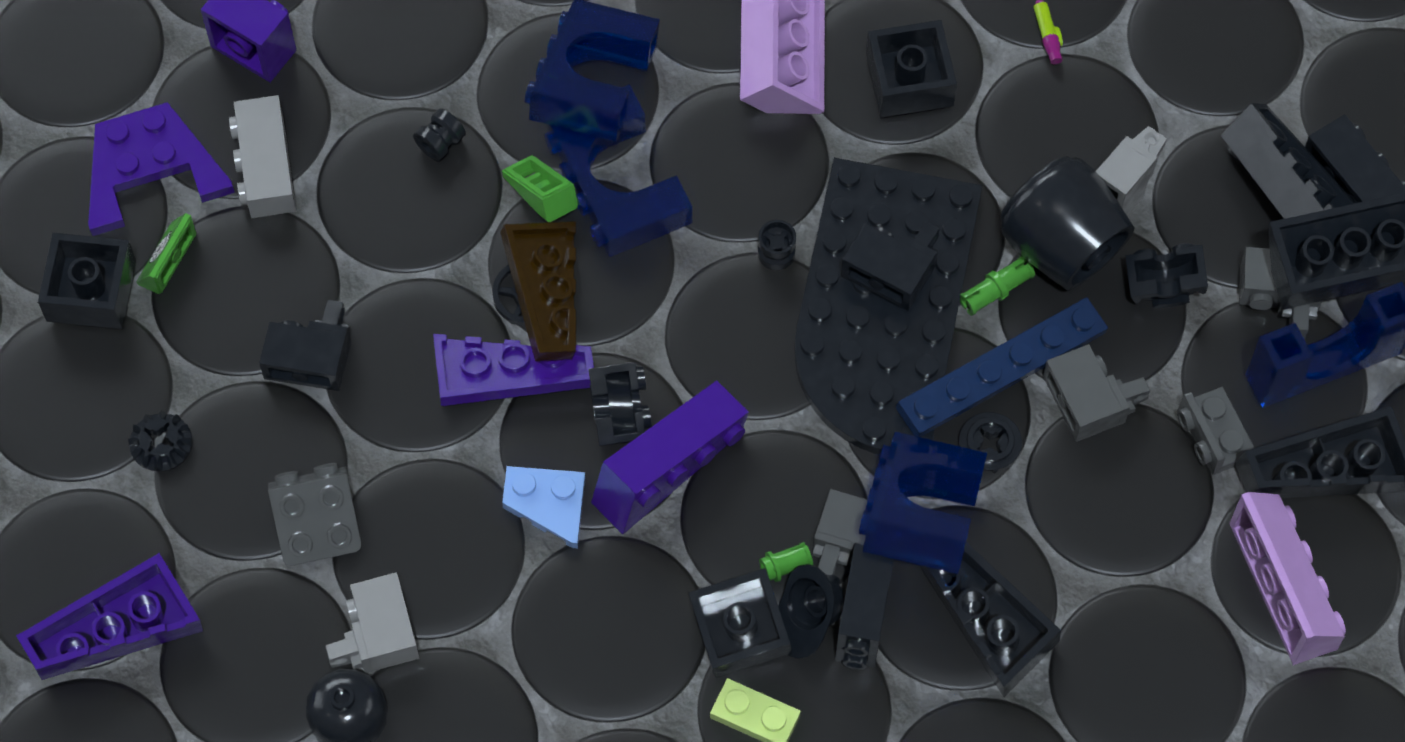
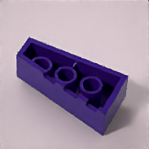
[591,380,749,535]
[16,553,203,680]

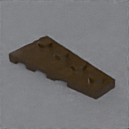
[500,221,576,361]

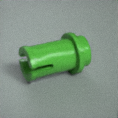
[759,542,813,582]

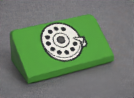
[136,213,197,295]

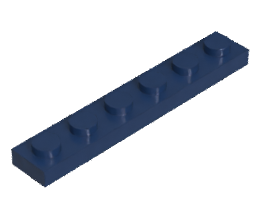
[895,297,1108,439]

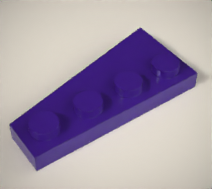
[433,334,594,406]

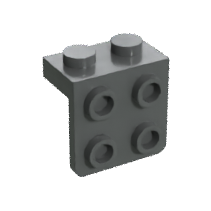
[268,463,361,566]

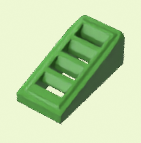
[502,155,578,222]

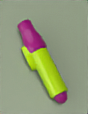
[1033,0,1063,65]

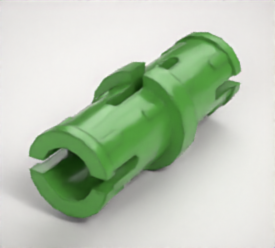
[959,256,1035,316]

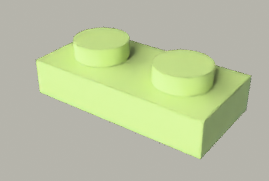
[710,678,801,742]

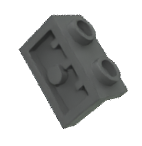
[1177,387,1254,475]

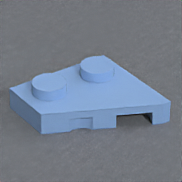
[502,466,586,549]

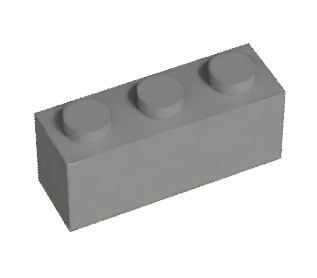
[229,95,297,218]

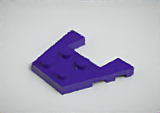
[88,102,235,236]

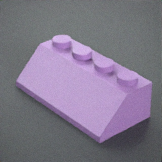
[740,0,825,114]
[1229,492,1346,665]

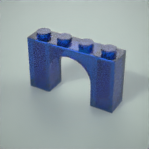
[525,0,660,142]
[544,84,693,257]
[1245,282,1405,408]
[858,432,987,574]

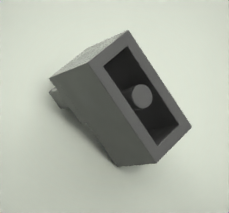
[1239,247,1322,340]
[1043,344,1150,442]
[812,489,907,575]

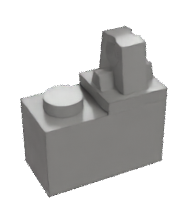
[1096,126,1167,216]
[326,572,420,673]

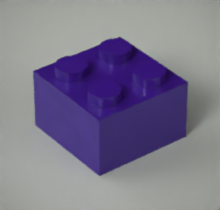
[200,0,297,82]

